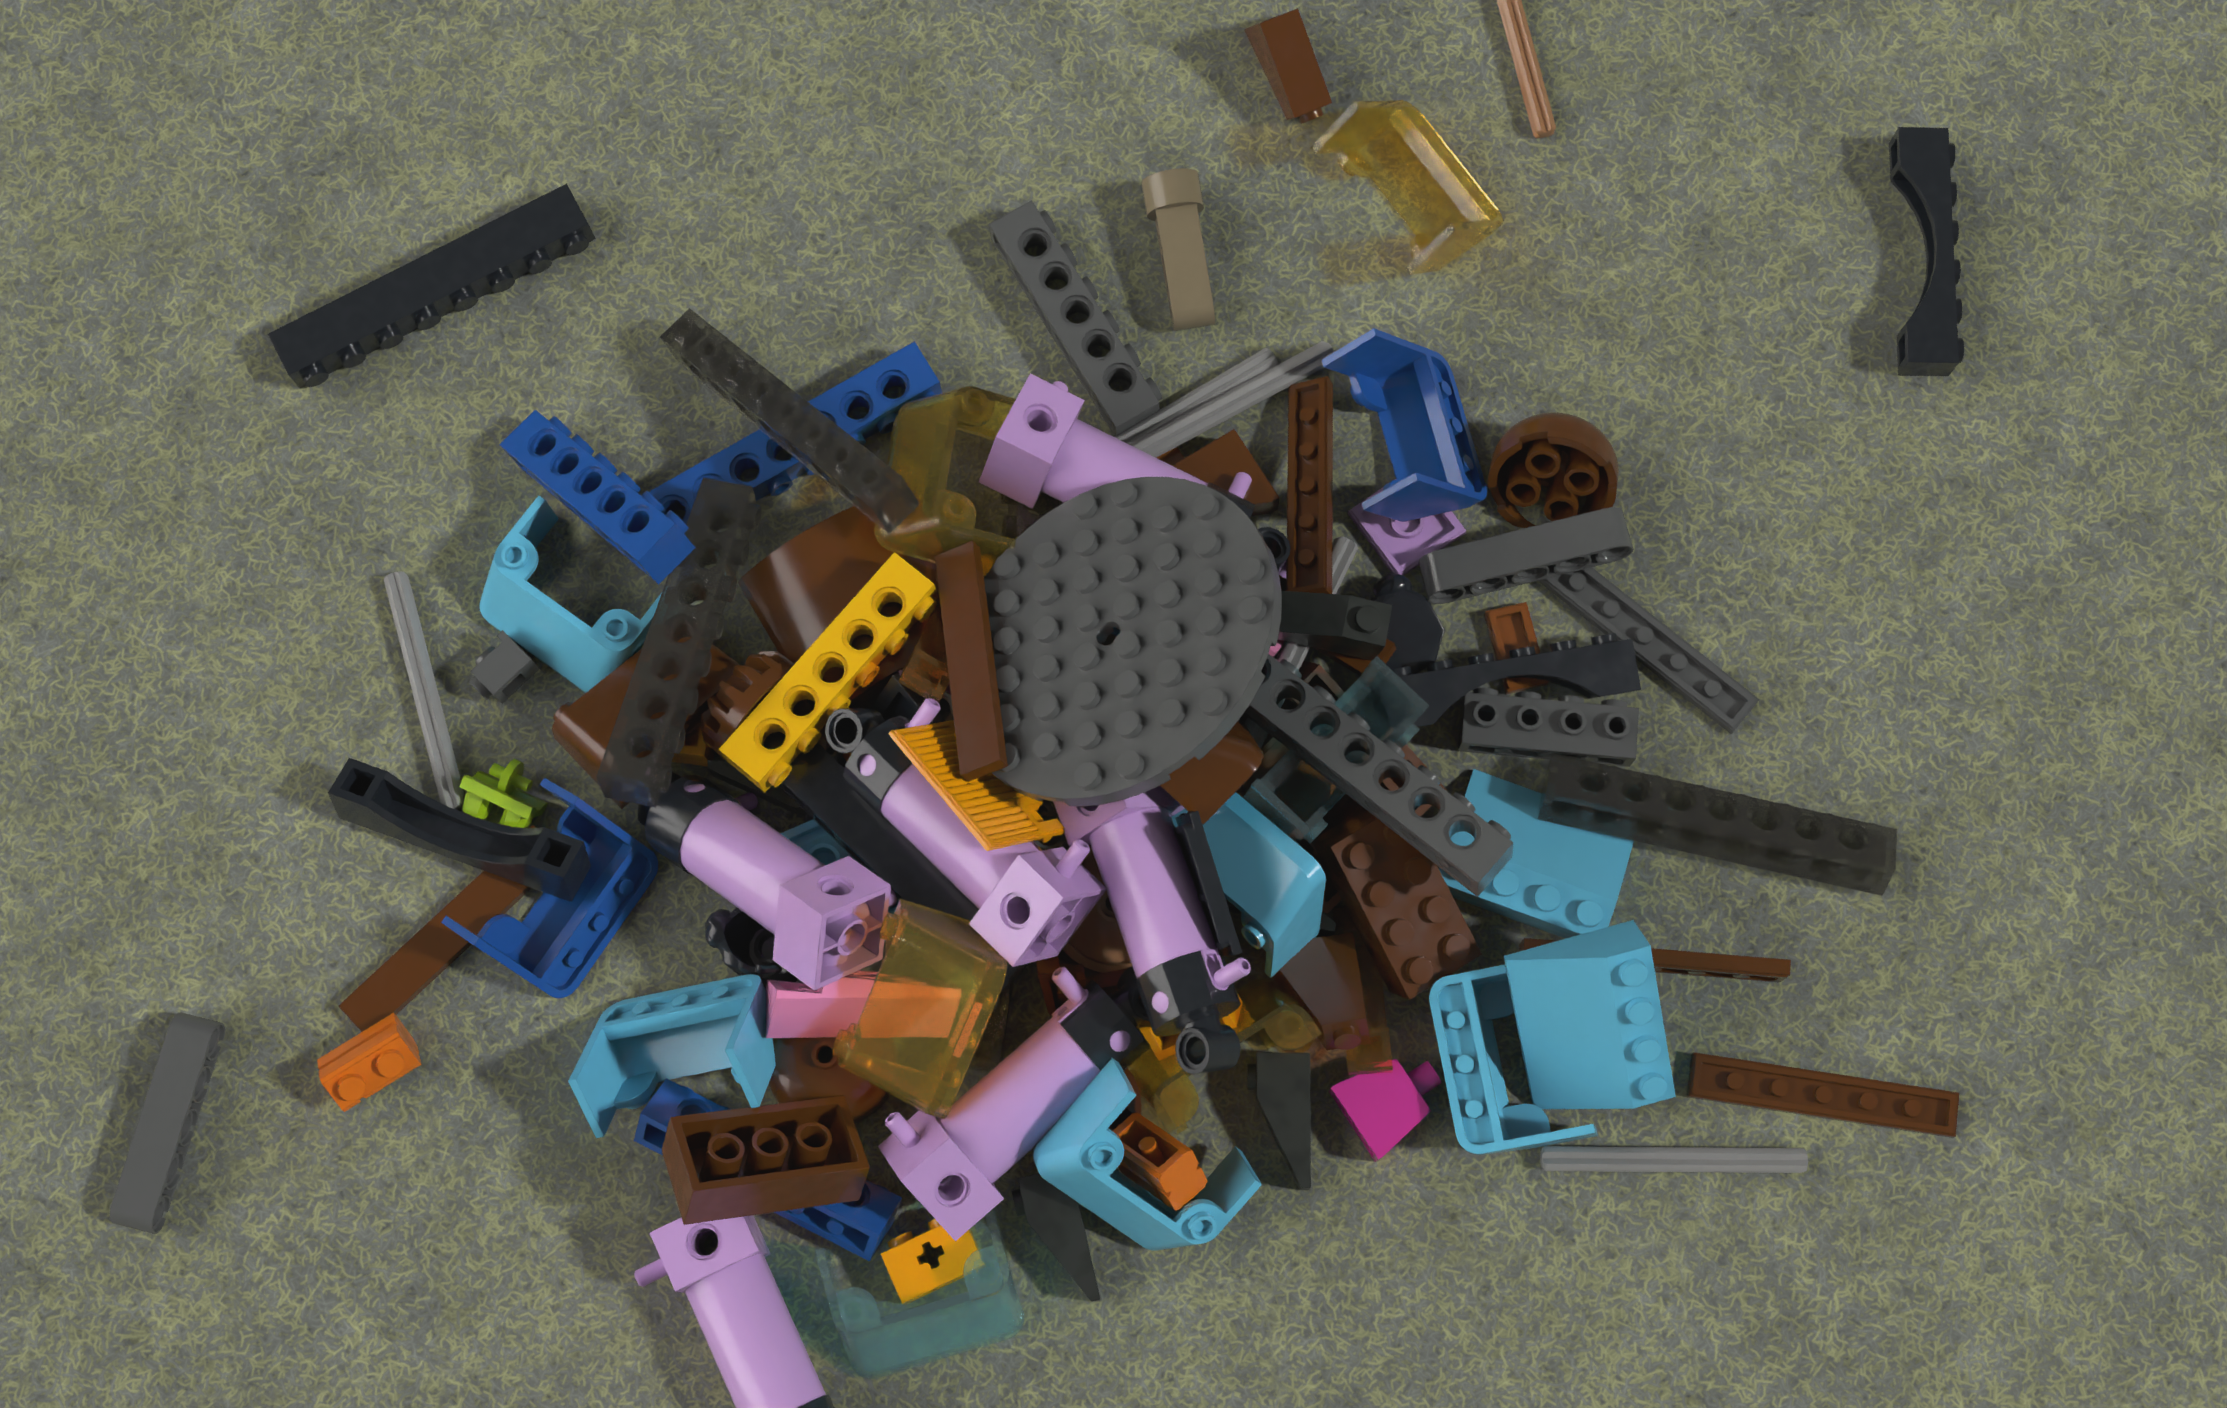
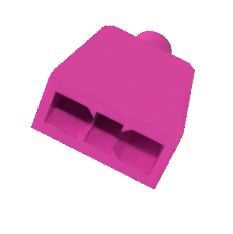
[1328,1059,1441,1162]

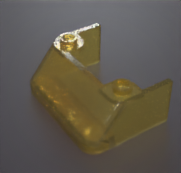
[1310,100,1504,275]
[874,386,1016,577]

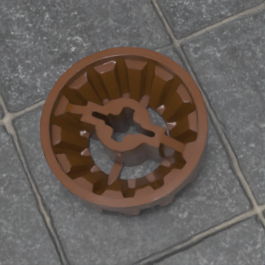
[700,651,796,763]

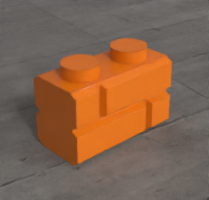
[317,1013,422,1112]
[1113,1112,1208,1211]

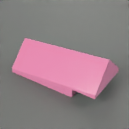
[766,970,958,1038]

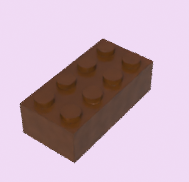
[1312,809,1482,1000]
[662,1095,870,1225]

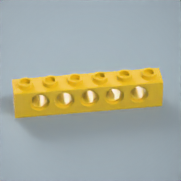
[719,552,938,792]

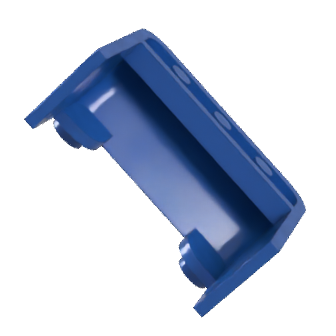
[1322,328,1487,522]
[441,778,658,998]

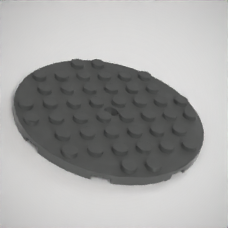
[984,477,1282,806]

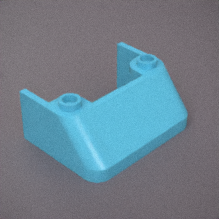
[479,495,684,693]
[1172,792,1326,978]
[1429,964,1598,1155]
[568,974,776,1138]
[1033,1058,1262,1251]

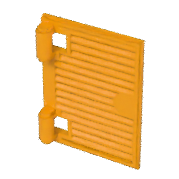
[888,720,1065,851]

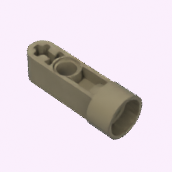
[1142,168,1215,331]

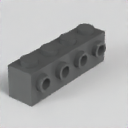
[1458,688,1639,767]

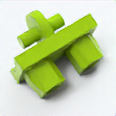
[459,759,548,828]

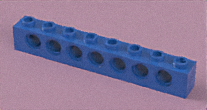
[649,341,943,539]

